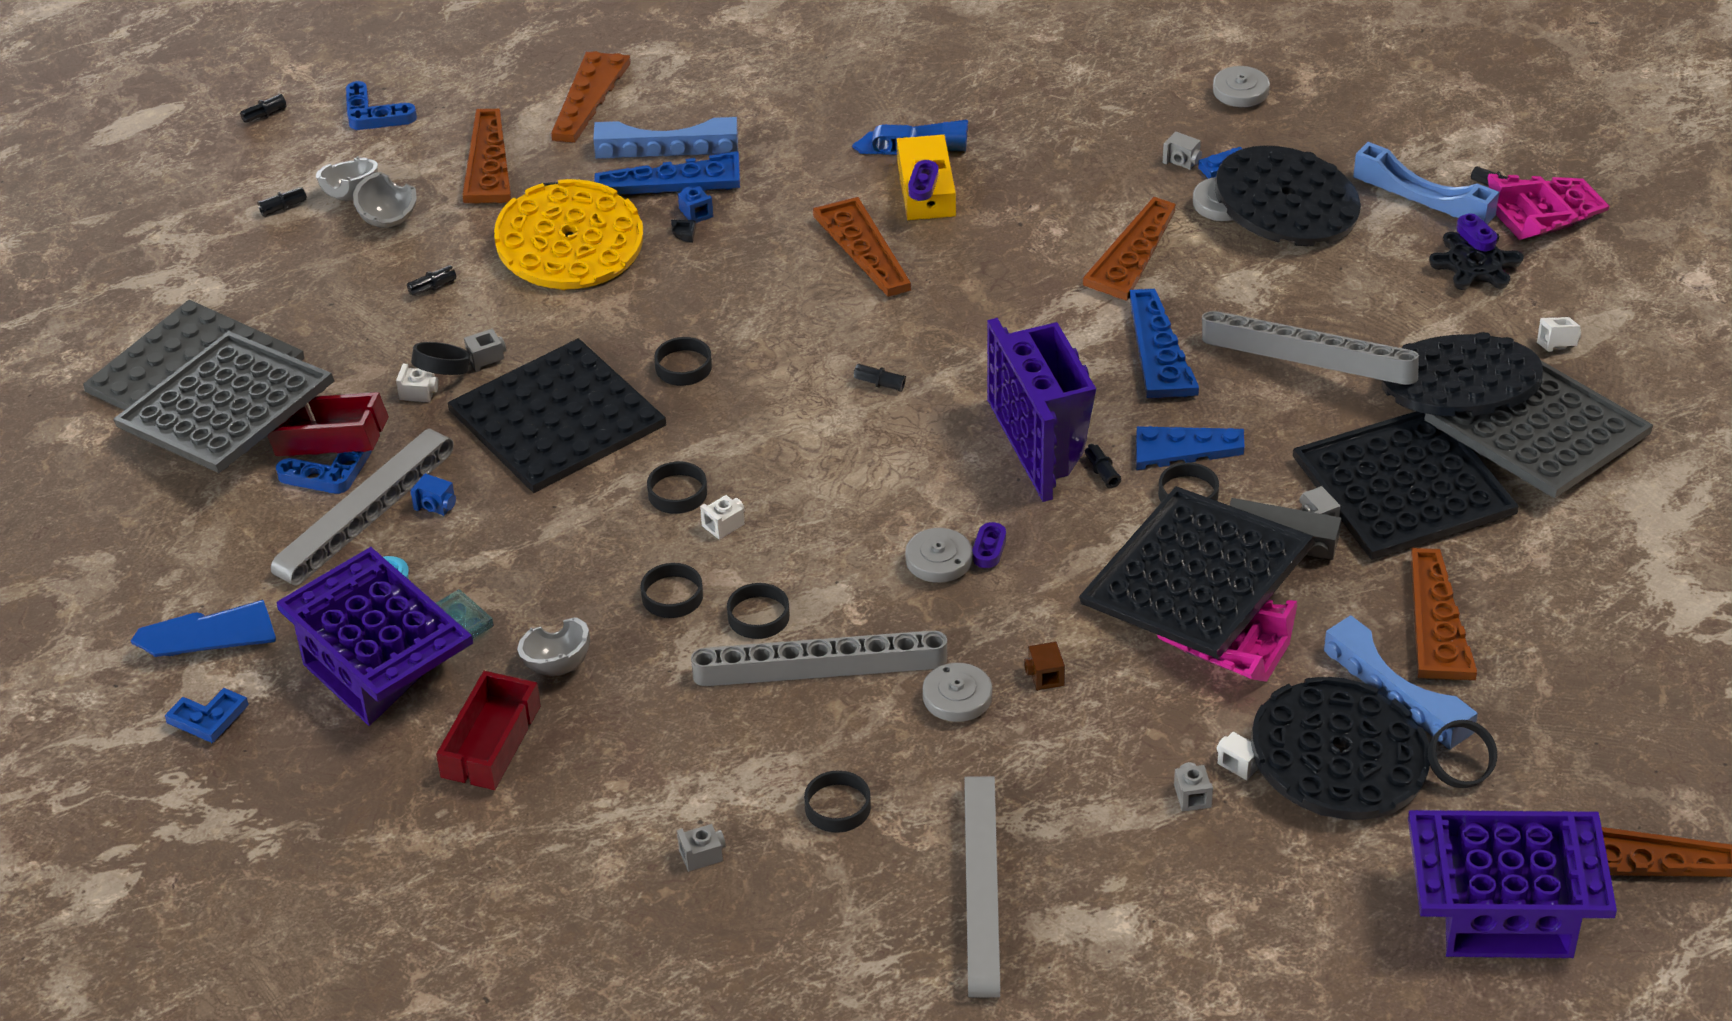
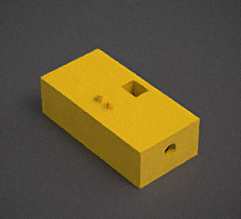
[897,135,956,220]

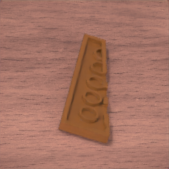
[551,51,631,143]
[462,109,511,204]
[813,197,911,297]
[1083,197,1176,301]
[1411,548,1477,681]
[1602,827,1732,877]

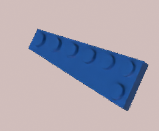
[595,151,740,195]
[1129,289,1199,398]

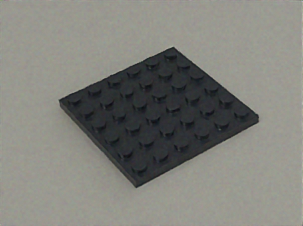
[448,338,666,493]
[1293,411,1519,560]
[1079,486,1315,659]

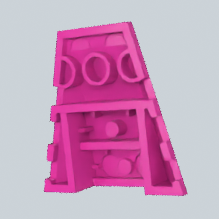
[1488,174,1610,240]
[1157,600,1297,682]

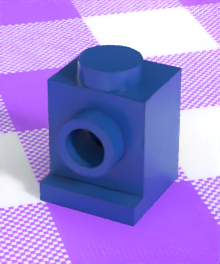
[678,186,713,223]
[410,473,456,516]

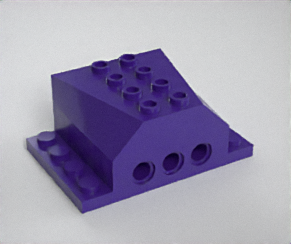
[987,318,1096,502]
[276,547,473,726]
[1408,810,1617,958]

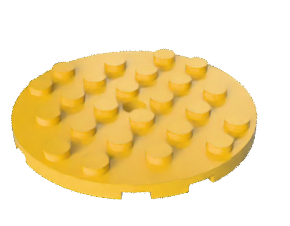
[494,179,643,290]

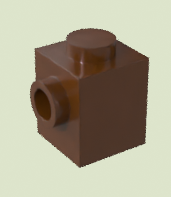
[1024,642,1065,691]

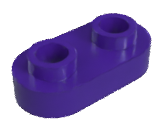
[908,160,938,201]
[1456,213,1497,251]
[972,522,1006,568]

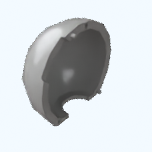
[316,156,378,201]
[353,172,417,228]
[517,617,590,676]

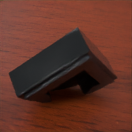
[671,220,696,243]

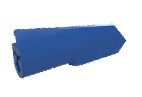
[852,120,968,155]
[131,599,276,657]

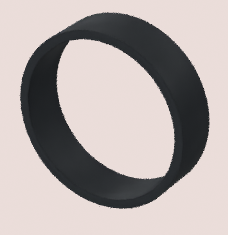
[654,337,712,386]
[411,342,470,375]
[647,461,707,514]
[1158,462,1219,502]
[641,563,703,618]
[727,583,790,639]
[1428,720,1497,788]
[804,770,871,833]

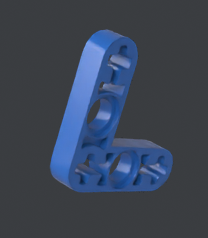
[346,81,417,130]
[276,450,372,494]

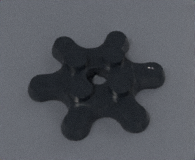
[1429,232,1524,290]

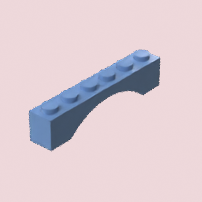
[593,117,738,159]
[1353,142,1499,224]
[1324,615,1478,750]

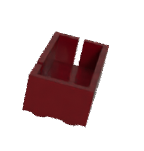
[267,392,389,456]
[436,670,541,790]

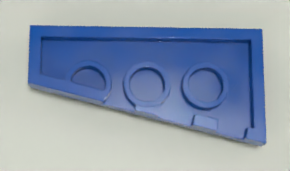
[1136,426,1245,470]

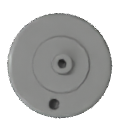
[1213,66,1270,107]
[1193,177,1233,221]
[905,528,972,583]
[922,663,992,722]

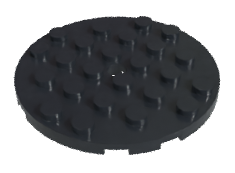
[1214,146,1361,246]
[1381,332,1543,416]
[1250,677,1430,820]

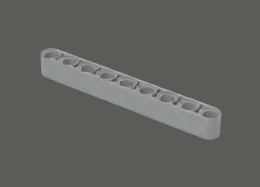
[1202,311,1419,384]
[271,429,454,586]
[691,631,947,686]
[964,776,1000,998]

